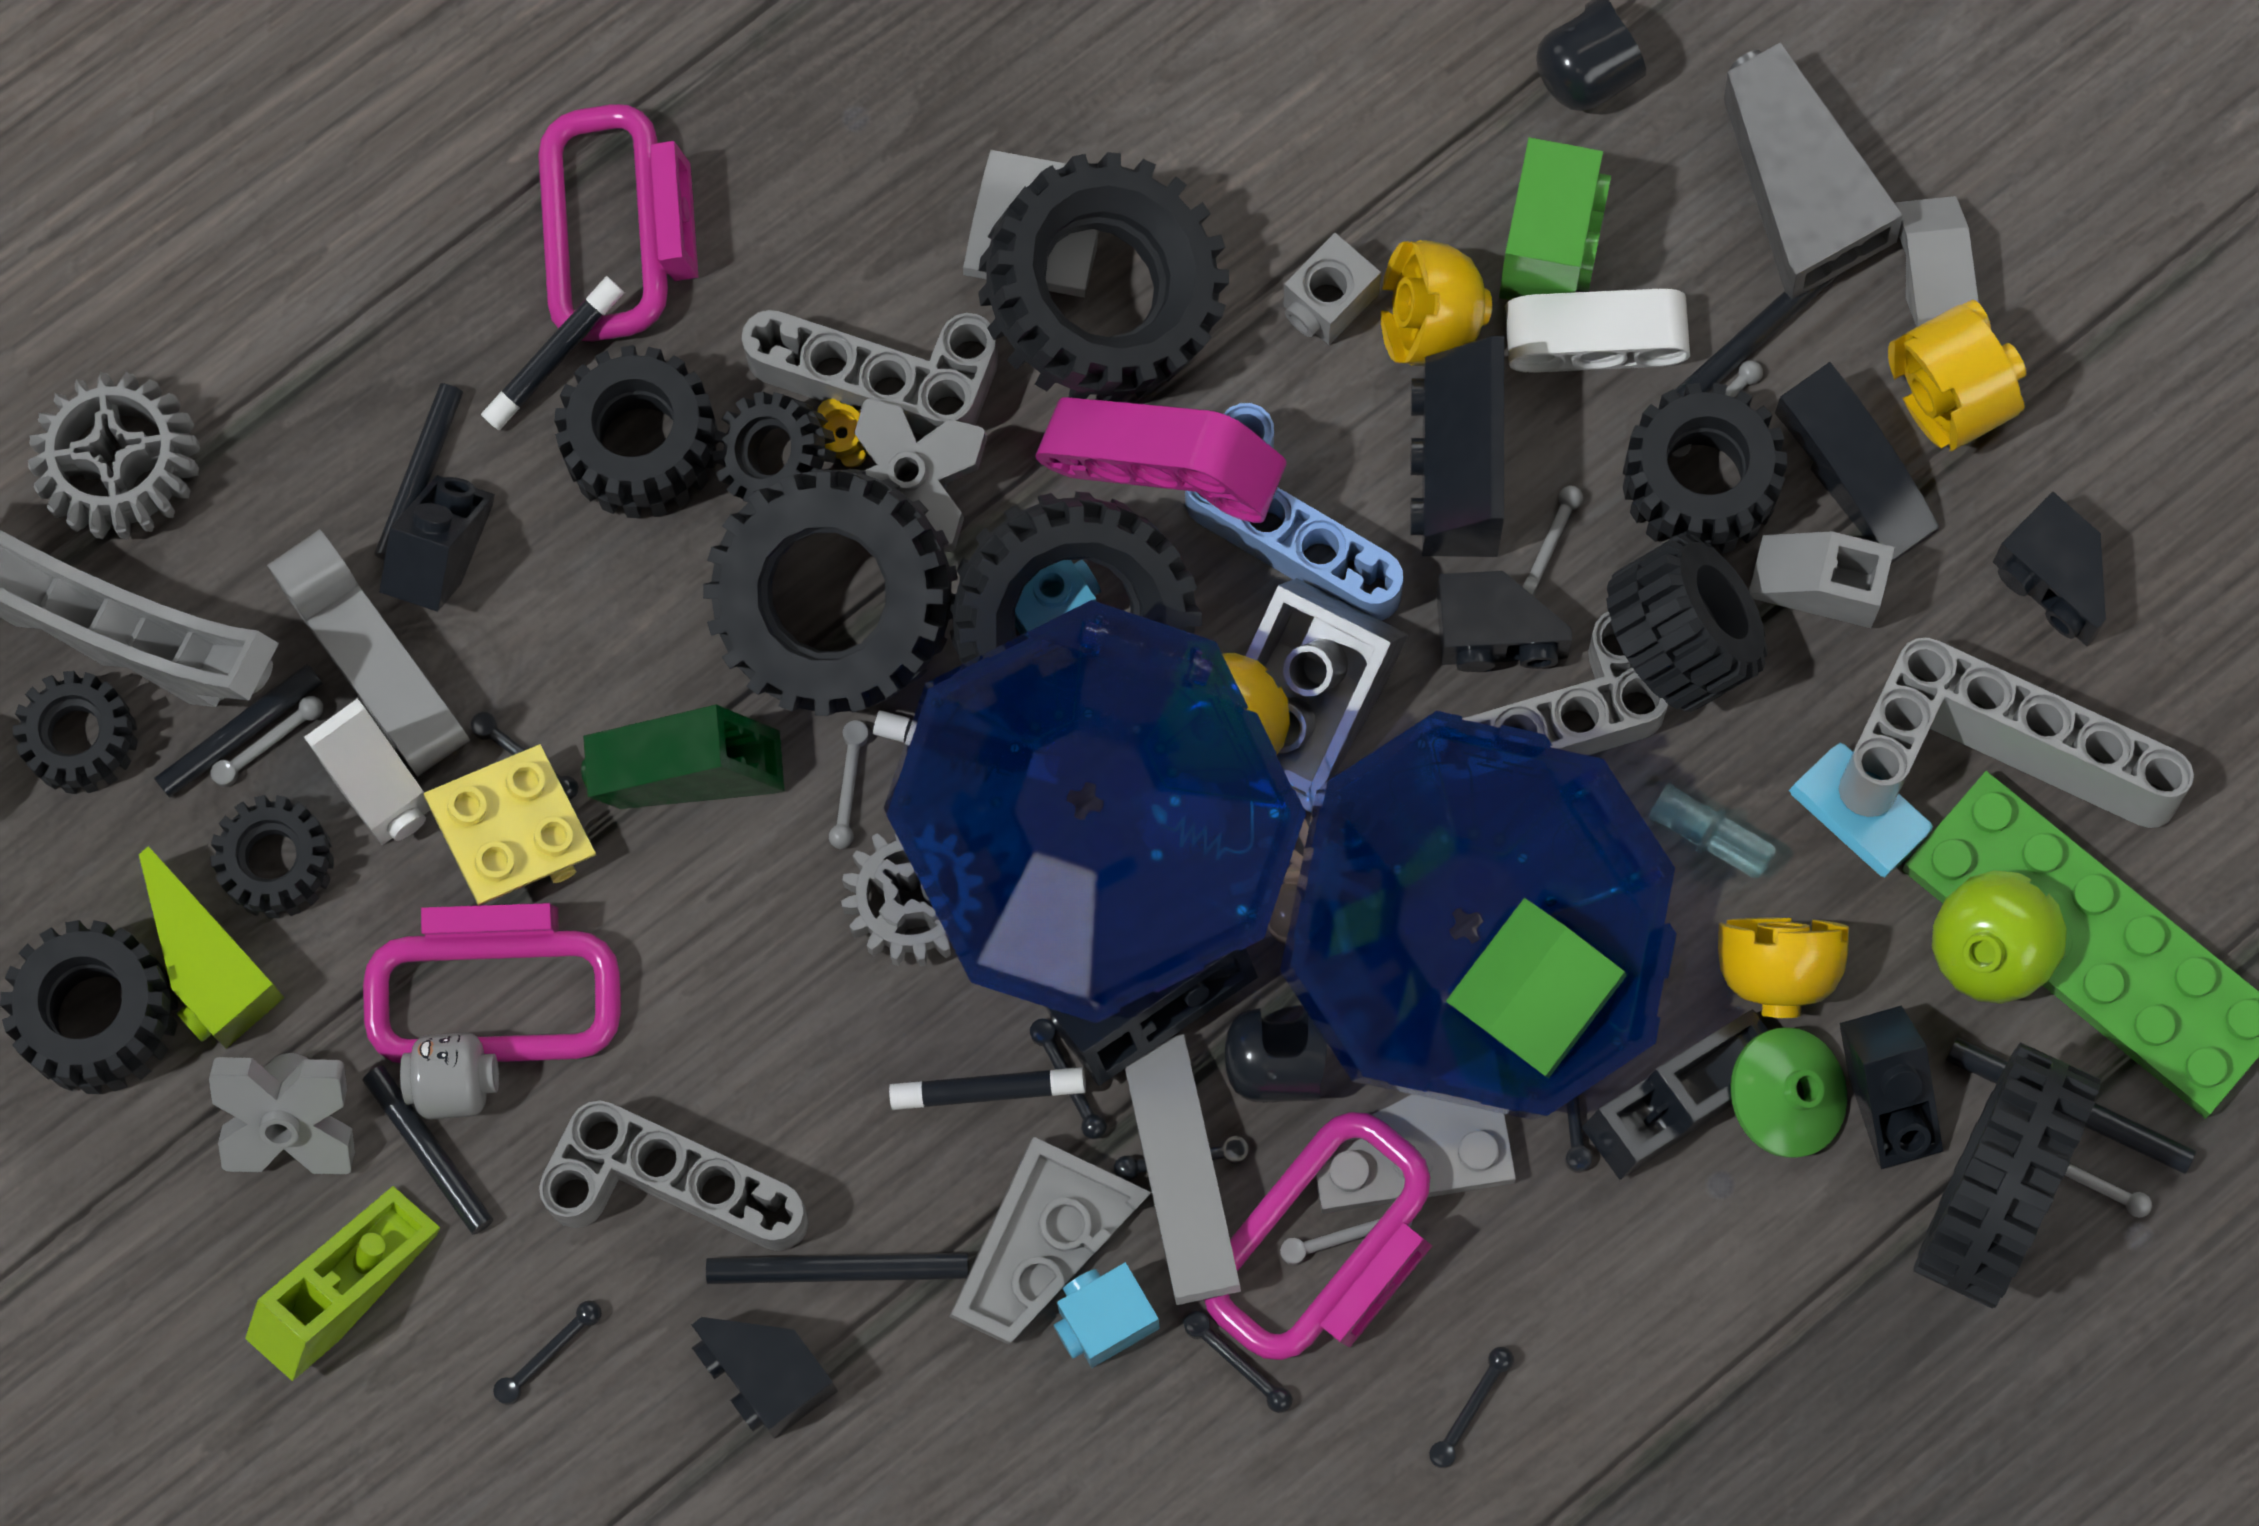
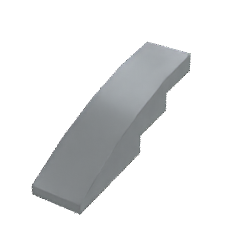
[1125,1034,1241,1305]

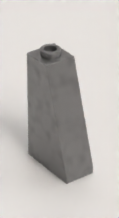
[1724,42,1903,299]

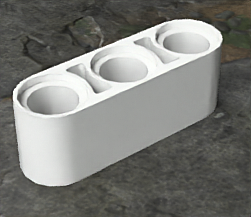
[1505,289,1690,373]

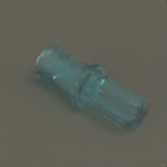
[1648,783,1776,878]

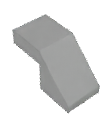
[1895,196,1979,327]

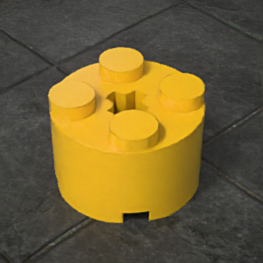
[1888,299,2026,451]

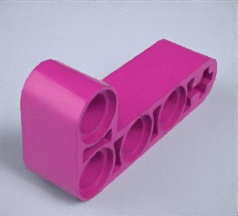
[1035,397,1287,523]

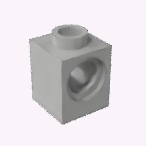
[1283,233,1381,345]

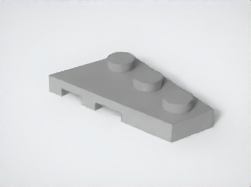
[1315,1053,1516,1214]
[949,1137,1152,1345]

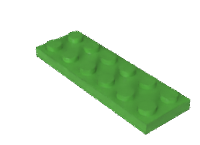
[1902,771,2259,1119]

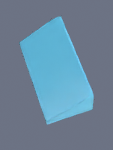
[1789,743,1933,878]

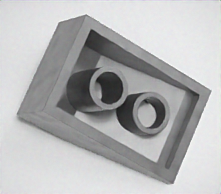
[1244,578,1408,813]

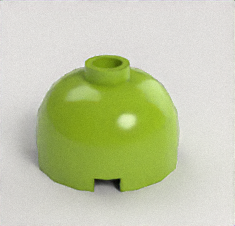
[1932,870,2067,1004]

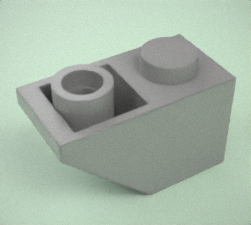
[1749,531,1895,628]

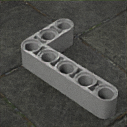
[1838,638,2194,828]

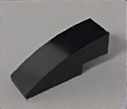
[1775,362,1939,563]
[1582,1009,1769,1180]

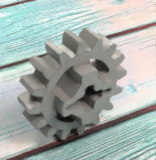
[841,825,981,966]

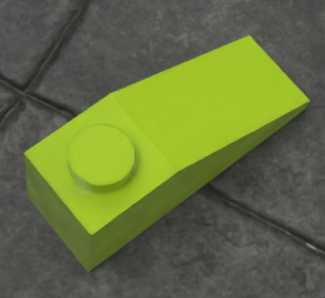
[139,846,285,1049]
[245,1186,440,1381]

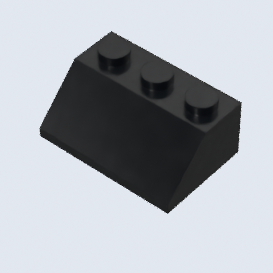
[1410,336,1504,557]

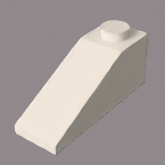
[304,698,431,845]

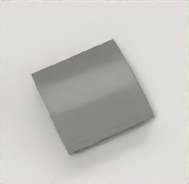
[963,150,1099,298]

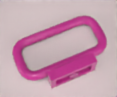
[538,104,699,342]
[363,903,621,1063]
[1204,1112,1432,1360]

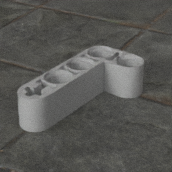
[742,310,999,436]
[267,529,470,777]
[1427,612,1668,794]
[539,1100,809,1251]

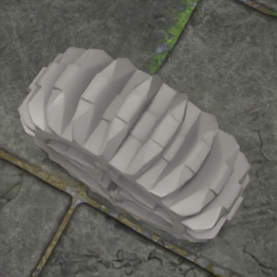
[28,372,200,540]

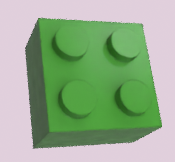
[1499,137,1611,300]

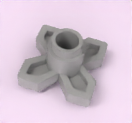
[854,399,987,552]
[209,1053,355,1174]

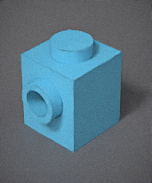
[1015,560,1101,655]
[1053,1262,1160,1368]

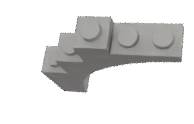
[0,530,279,707]

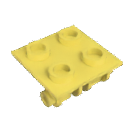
[423,744,596,906]

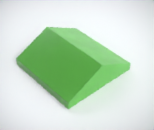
[1446,898,1628,1079]

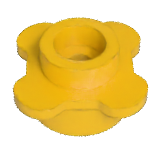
[818,398,866,468]

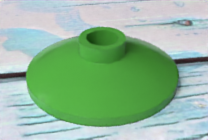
[1731,1027,1847,1158]

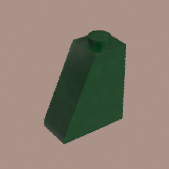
[581,705,785,809]

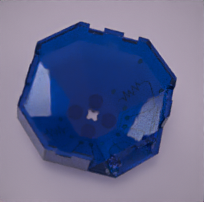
[883,600,1306,1023]
[1280,711,1677,1120]

